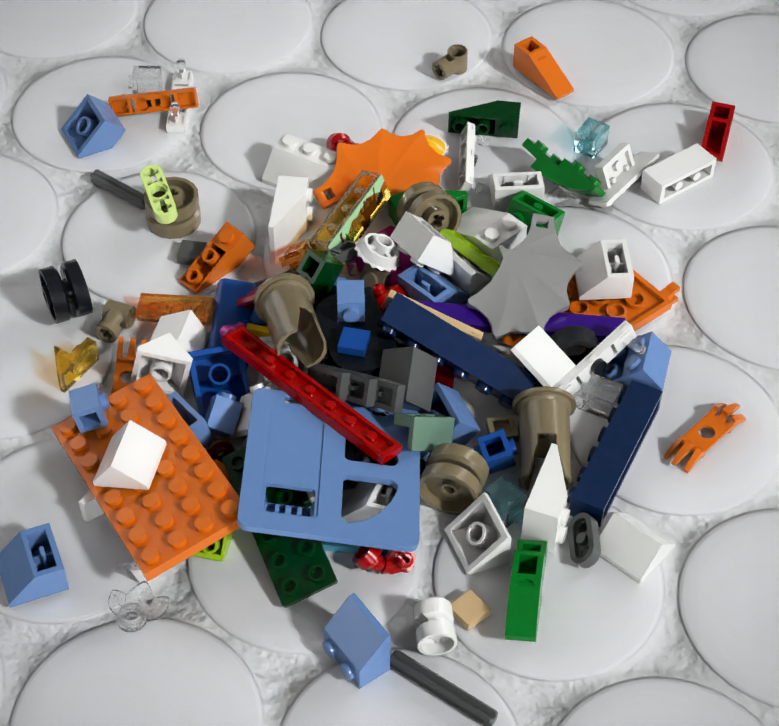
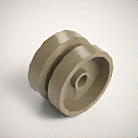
[144,177,201,239]
[397,182,462,233]
[420,443,489,515]

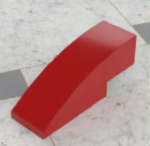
[701,101,735,162]

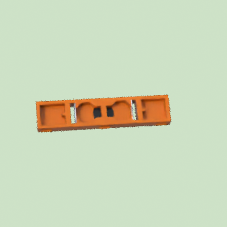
[108,86,199,116]

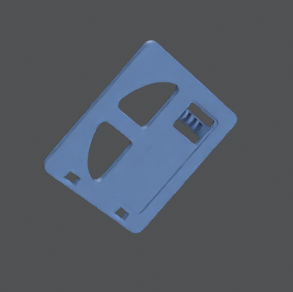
[237,388,420,552]

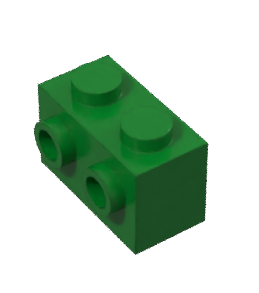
[507,190,565,236]

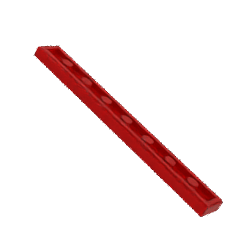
[221,326,402,465]

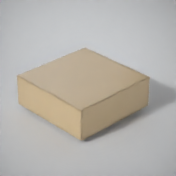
[451,589,491,631]

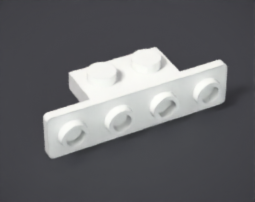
[588,143,660,208]

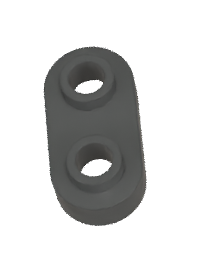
[568,512,601,568]

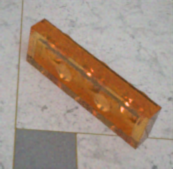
[278,239,313,268]
[135,293,216,325]

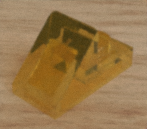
[54,337,99,393]

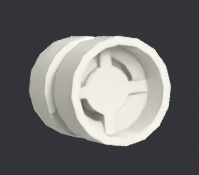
[413,597,457,656]

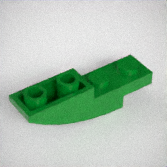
[522,138,606,197]
[505,539,548,642]

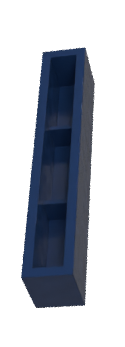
[377,292,537,409]
[567,380,663,527]

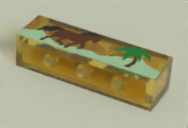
[309,170,392,263]

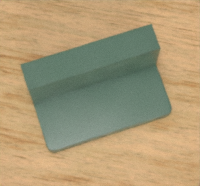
[394,413,455,451]

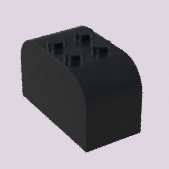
[315,287,397,377]

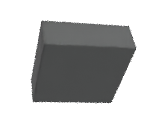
[177,240,207,265]

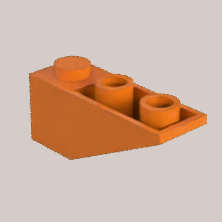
[513,36,574,100]
[179,221,255,294]

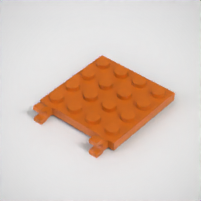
[560,270,680,350]

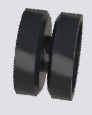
[38,259,93,324]

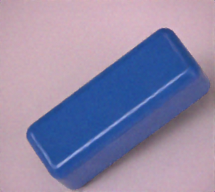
[207,278,257,368]

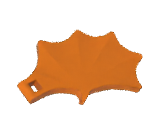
[313,128,451,213]

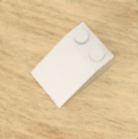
[268,176,314,264]
[456,207,527,264]
[521,443,570,554]

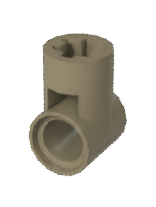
[432,44,468,80]
[95,299,137,343]

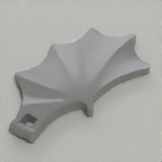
[467,213,582,341]

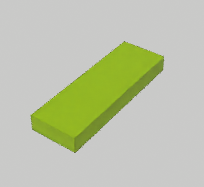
[440,228,501,277]

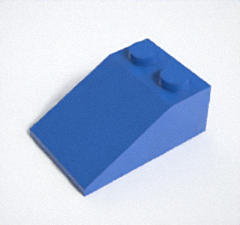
[188,346,250,418]

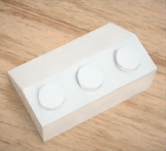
[262,133,336,204]

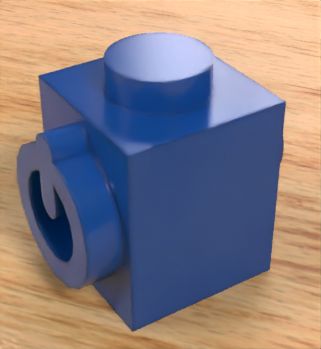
[473,429,518,474]

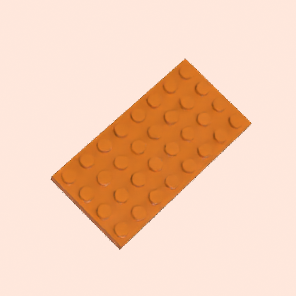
[51,373,240,582]

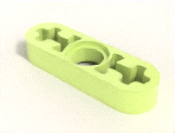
[140,165,178,224]

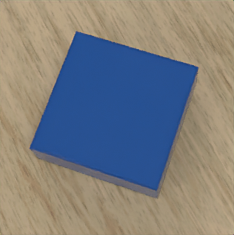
[337,327,371,357]

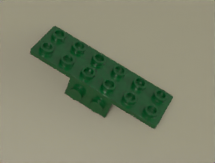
[222,446,338,608]

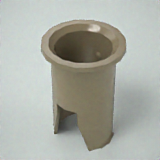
[254,273,327,368]
[512,386,576,491]

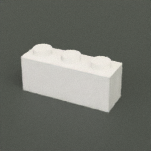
[640,143,717,204]

